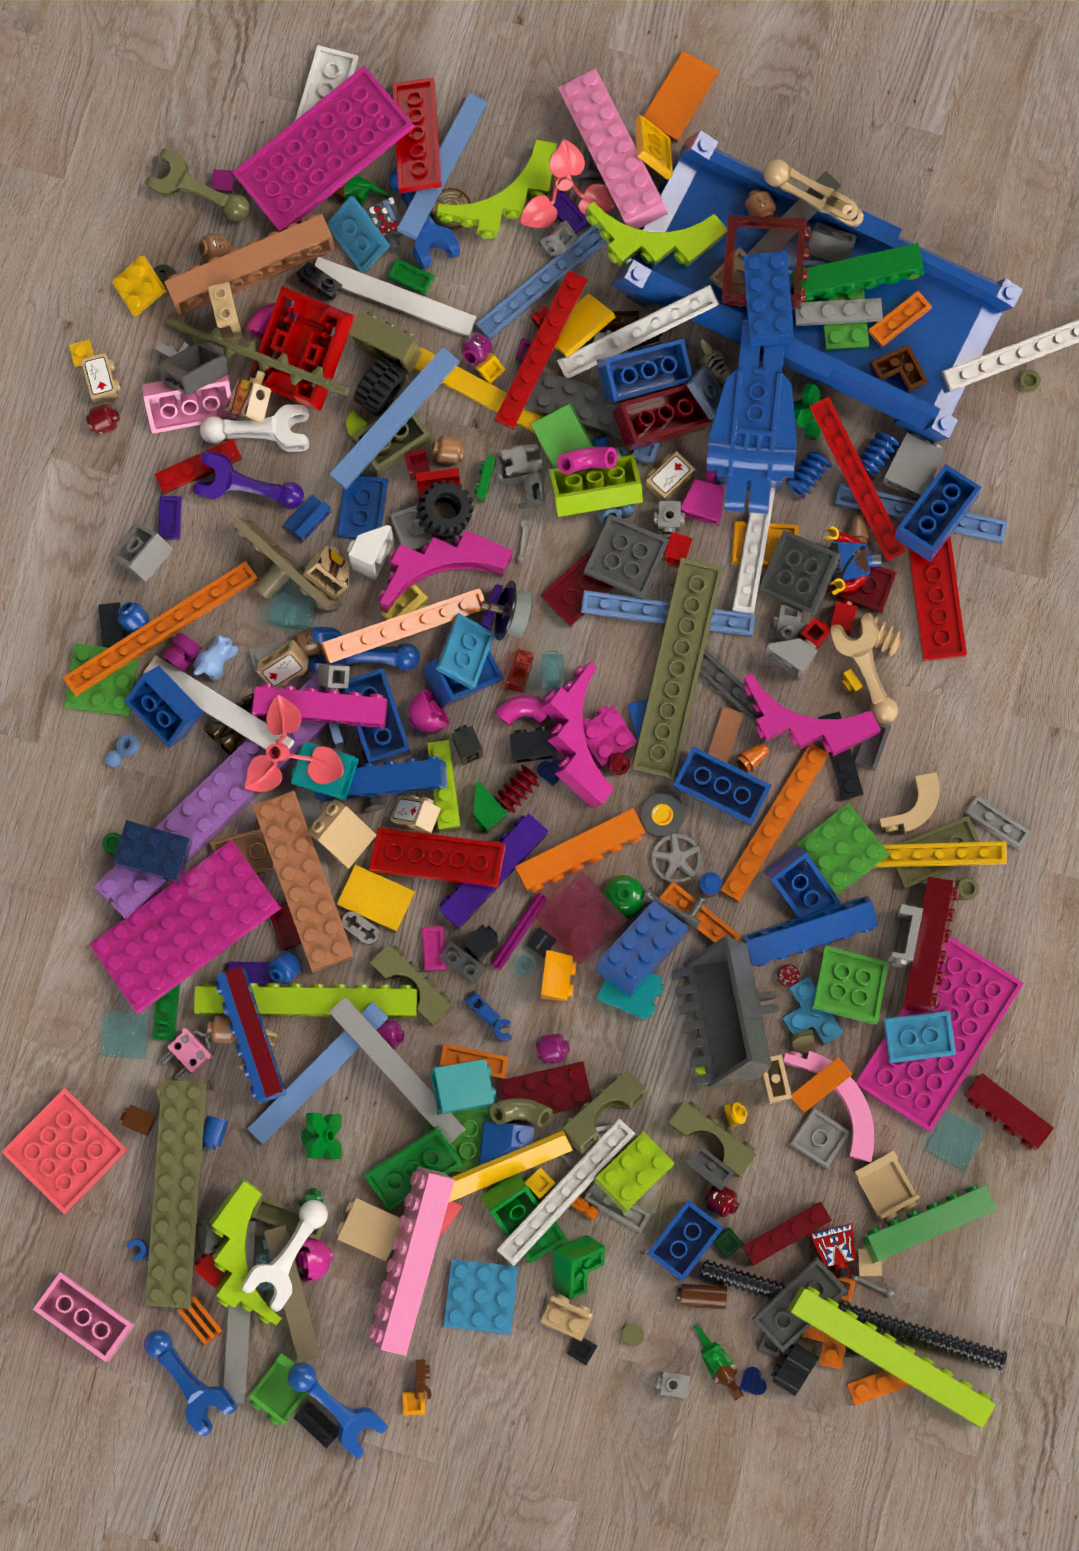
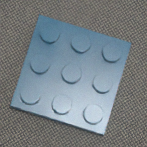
[444,1259,518,1334]

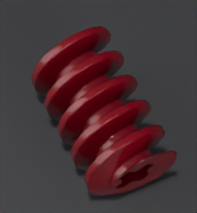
[493,764,539,813]

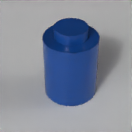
[698,872,722,897]
[202,1115,229,1150]

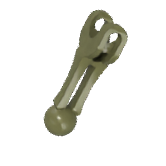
[145,148,250,222]

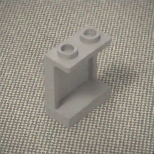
[882,433,946,500]
[887,904,923,968]

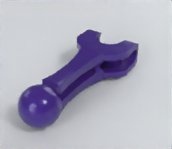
[193,451,304,509]

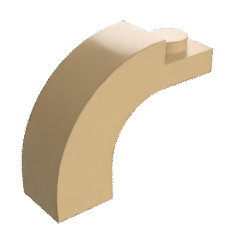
[878,772,940,835]

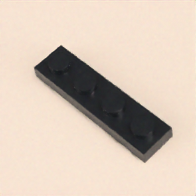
[818,711,864,801]

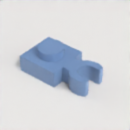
[619,440,660,465]

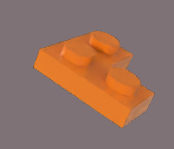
[802,1326,847,1369]

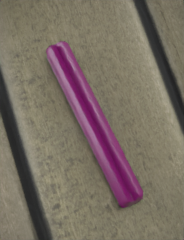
[491,893,547,970]

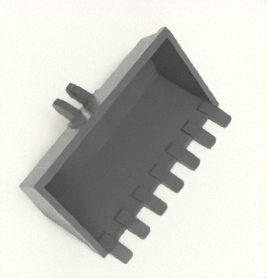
[672,936,780,1088]

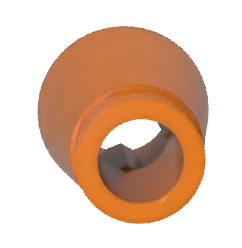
[736,743,769,773]

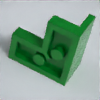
[552,1235,605,1300]

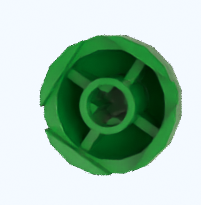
[602,875,645,919]

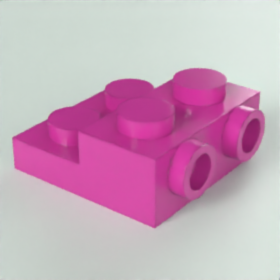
[583,705,638,768]

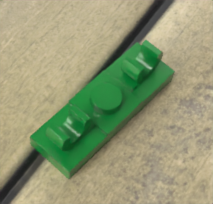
[152,984,180,1041]

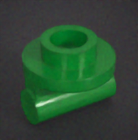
[298,1188,323,1207]

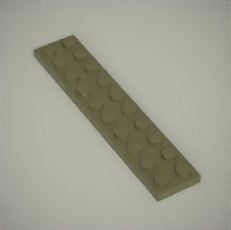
[632,558,723,779]
[145,1080,207,1308]

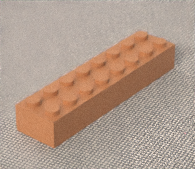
[164,214,335,317]
[253,791,355,973]

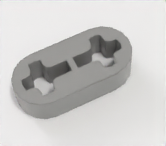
[342,912,380,945]

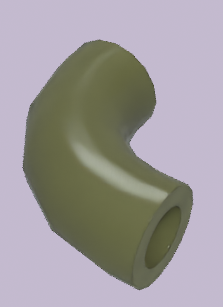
[490,1098,552,1128]

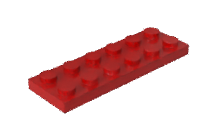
[392,77,442,193]
[908,535,967,662]
[369,827,506,888]

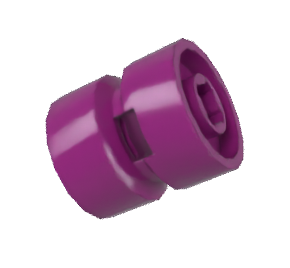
[161,632,201,673]

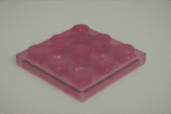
[536,872,628,965]

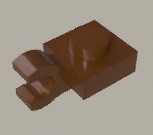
[414,1360,432,1400]

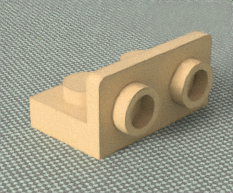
[541,1295,593,1342]

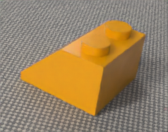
[541,950,577,1002]

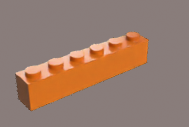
[515,808,645,893]

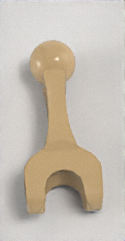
[763,159,864,227]
[831,613,898,724]

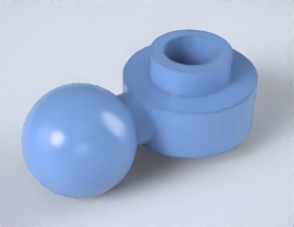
[598,504,635,526]
[105,733,139,768]

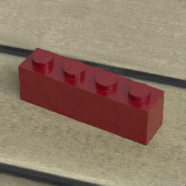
[964,1073,1054,1151]
[741,1201,832,1266]

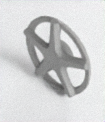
[652,834,701,883]

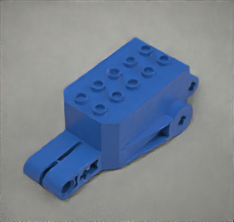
[707,317,797,514]

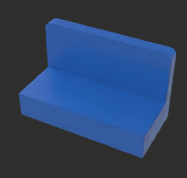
[284,495,332,543]

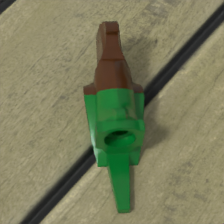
[334,175,394,208]
[694,1324,744,1401]

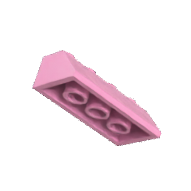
[142,374,236,434]

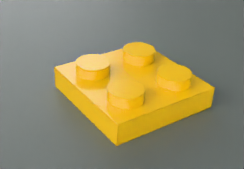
[112,256,167,316]

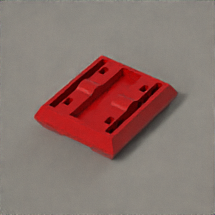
[248,286,355,411]

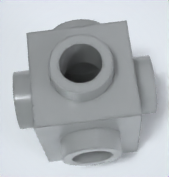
[654,500,685,535]
[772,605,805,641]

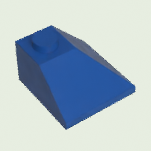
[478,1122,534,1166]

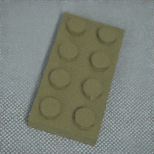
[895,816,980,890]

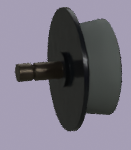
[480,580,532,640]

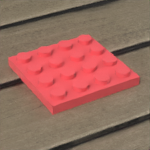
[2,1088,128,1215]

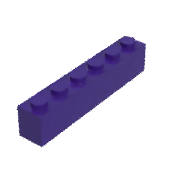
[439,813,548,930]

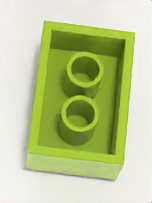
[594,1131,675,1213]

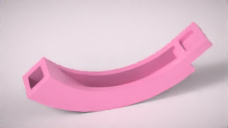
[783,1051,874,1163]

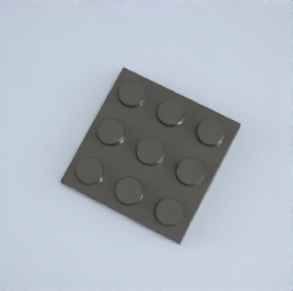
[584,514,669,599]
[758,530,841,615]

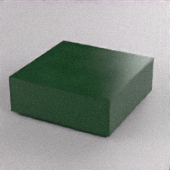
[713,1227,744,1259]

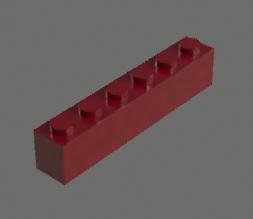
[904,877,959,1013]

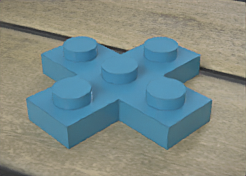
[782,976,843,1045]

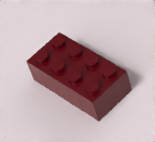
[613,384,712,451]

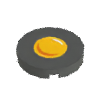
[641,793,684,837]

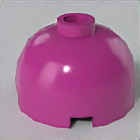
[408,689,450,734]
[295,1237,333,1283]

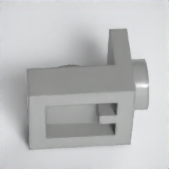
[540,221,578,257]
[155,342,189,360]

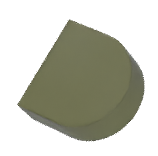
[791,1030,815,1053]

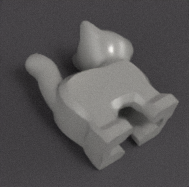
[500,443,543,478]

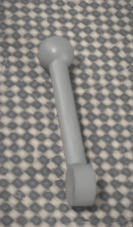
[516,519,529,563]
[537,1134,575,1167]
[850,1274,894,1298]

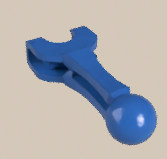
[389,167,460,270]
[308,627,420,674]
[144,1330,237,1436]
[288,1362,388,1459]

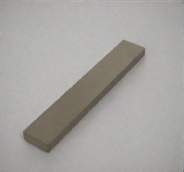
[264,1225,321,1363]

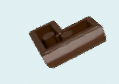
[870,344,928,393]

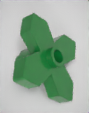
[793,383,834,441]
[301,1113,342,1160]

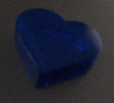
[537,759,561,787]
[739,1367,767,1395]

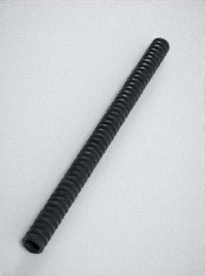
[700,1259,1007,1371]

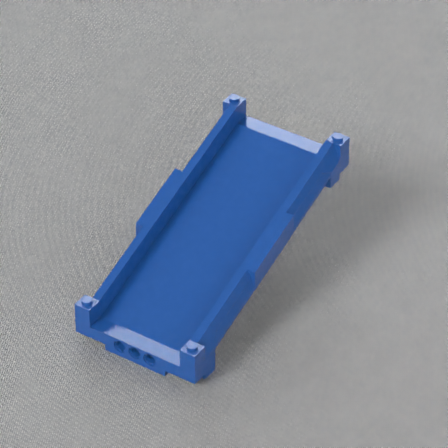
[611,130,1023,443]

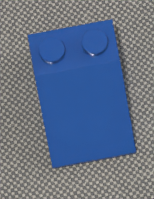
[422,650,504,708]
[764,846,841,918]

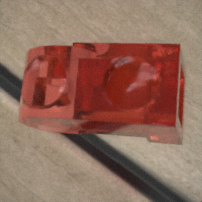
[506,648,536,693]

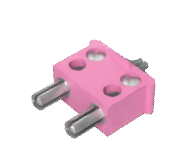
[160,1028,214,1081]

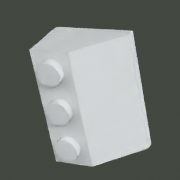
[347,525,394,581]

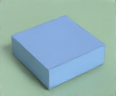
[329,723,344,748]

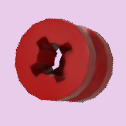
[529,305,549,329]

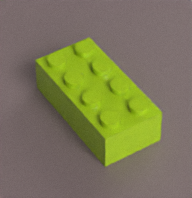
[549,455,643,517]

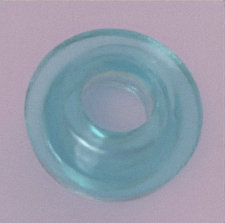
[514,955,536,977]

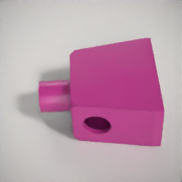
[681,471,724,526]

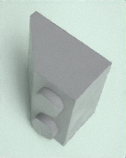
[110,522,173,582]
[764,638,818,680]

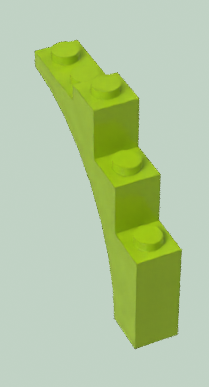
[436,139,557,239]
[585,202,728,267]
[210,1177,282,1326]

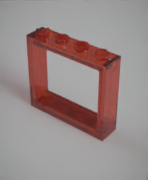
[722,215,811,309]

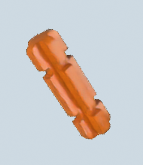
[571,1196,599,1220]

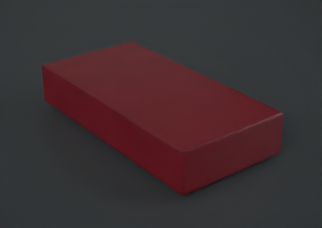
[270,902,302,951]

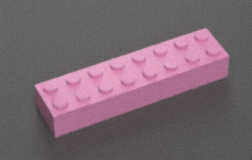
[558,68,668,229]
[368,1166,455,1356]

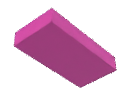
[422,926,446,972]

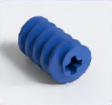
[860,432,900,480]
[786,452,832,499]

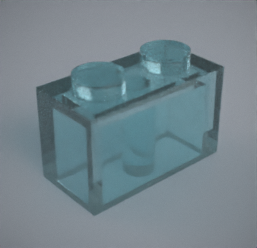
[268,593,317,630]
[542,651,564,689]

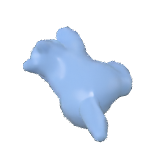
[193,635,239,681]

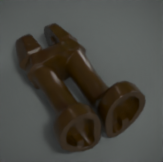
[203,693,263,755]

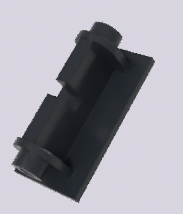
[296,261,342,301]
[293,1401,338,1448]

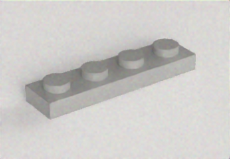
[794,298,883,326]

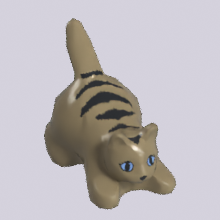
[695,338,734,389]

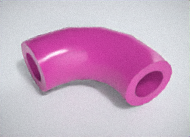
[246,303,299,338]
[557,447,617,475]
[494,695,549,726]

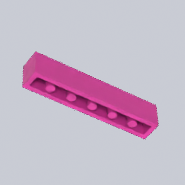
[252,684,388,728]

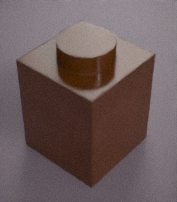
[120,1104,157,1136]

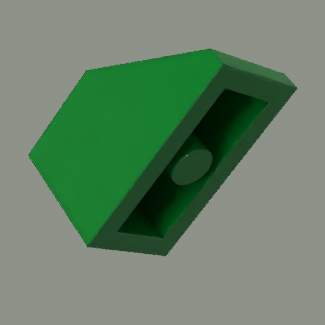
[473,781,508,833]

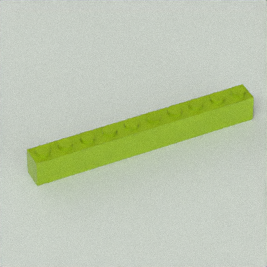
[194,982,418,1018]
[787,1286,996,1428]

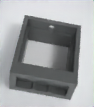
[158,343,228,395]

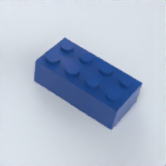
[743,251,795,347]
[596,338,693,402]
[894,464,982,562]
[344,668,411,766]
[673,746,772,826]
[595,901,688,998]

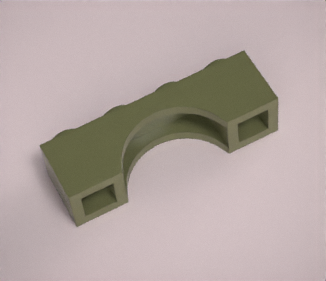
[370,944,452,1027]
[562,1070,646,1154]
[668,1101,757,1177]
[251,1196,328,1240]

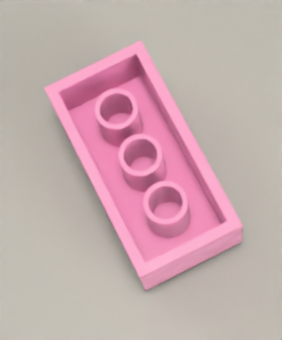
[33,1272,136,1362]

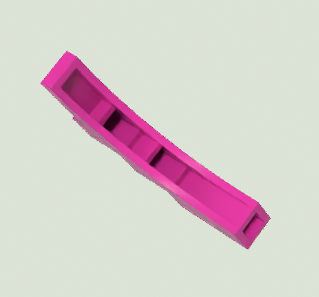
[378,530,513,613]
[540,662,614,809]
[742,673,881,757]

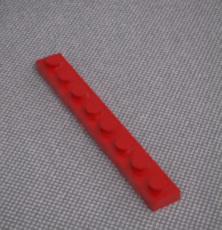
[494,270,588,430]
[809,397,906,561]

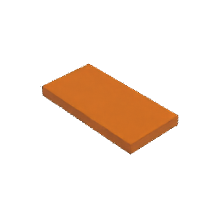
[643,51,719,143]

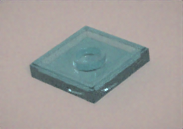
[101,1011,150,1059]
[925,1110,985,1171]

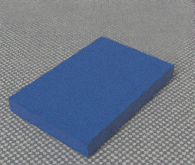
[337,475,389,539]

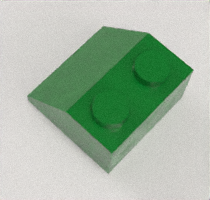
[480,1174,539,1238]

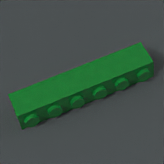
[791,243,925,303]
[862,1184,997,1264]

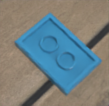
[326,196,390,273]
[435,613,495,690]
[883,1011,956,1064]

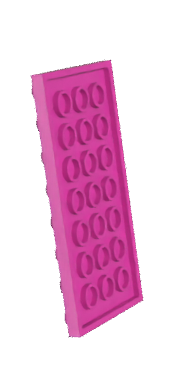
[232,65,415,232]
[89,840,281,1014]
[855,937,1024,1133]

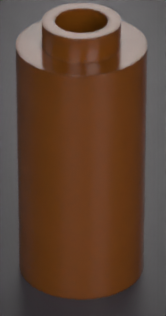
[676,1284,727,1309]

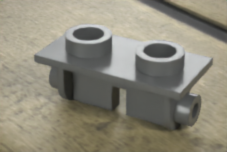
[439,941,486,984]

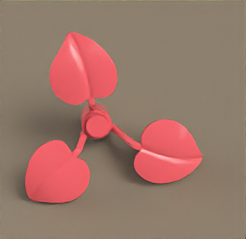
[520,139,615,228]
[244,695,343,792]

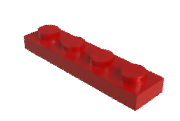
[155,439,242,495]

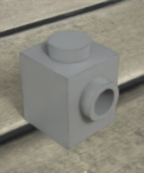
[318,663,350,691]
[656,1372,690,1399]

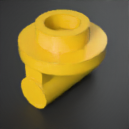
[723,1102,747,1128]

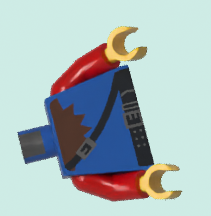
[824,527,881,594]

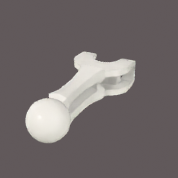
[200,405,309,452]
[241,1200,328,1312]

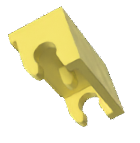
[381,584,429,620]

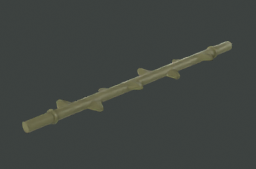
[165,318,349,396]

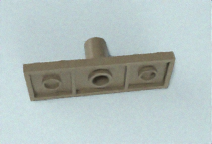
[232,517,343,610]

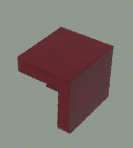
[404,448,430,481]

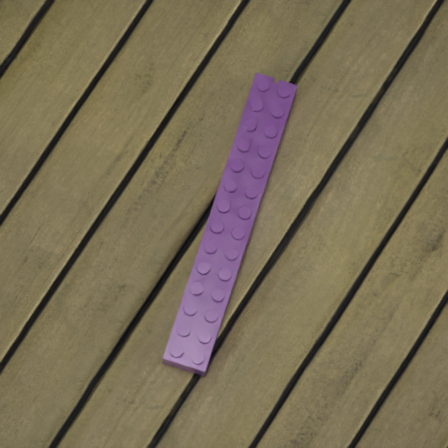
[94,673,329,919]

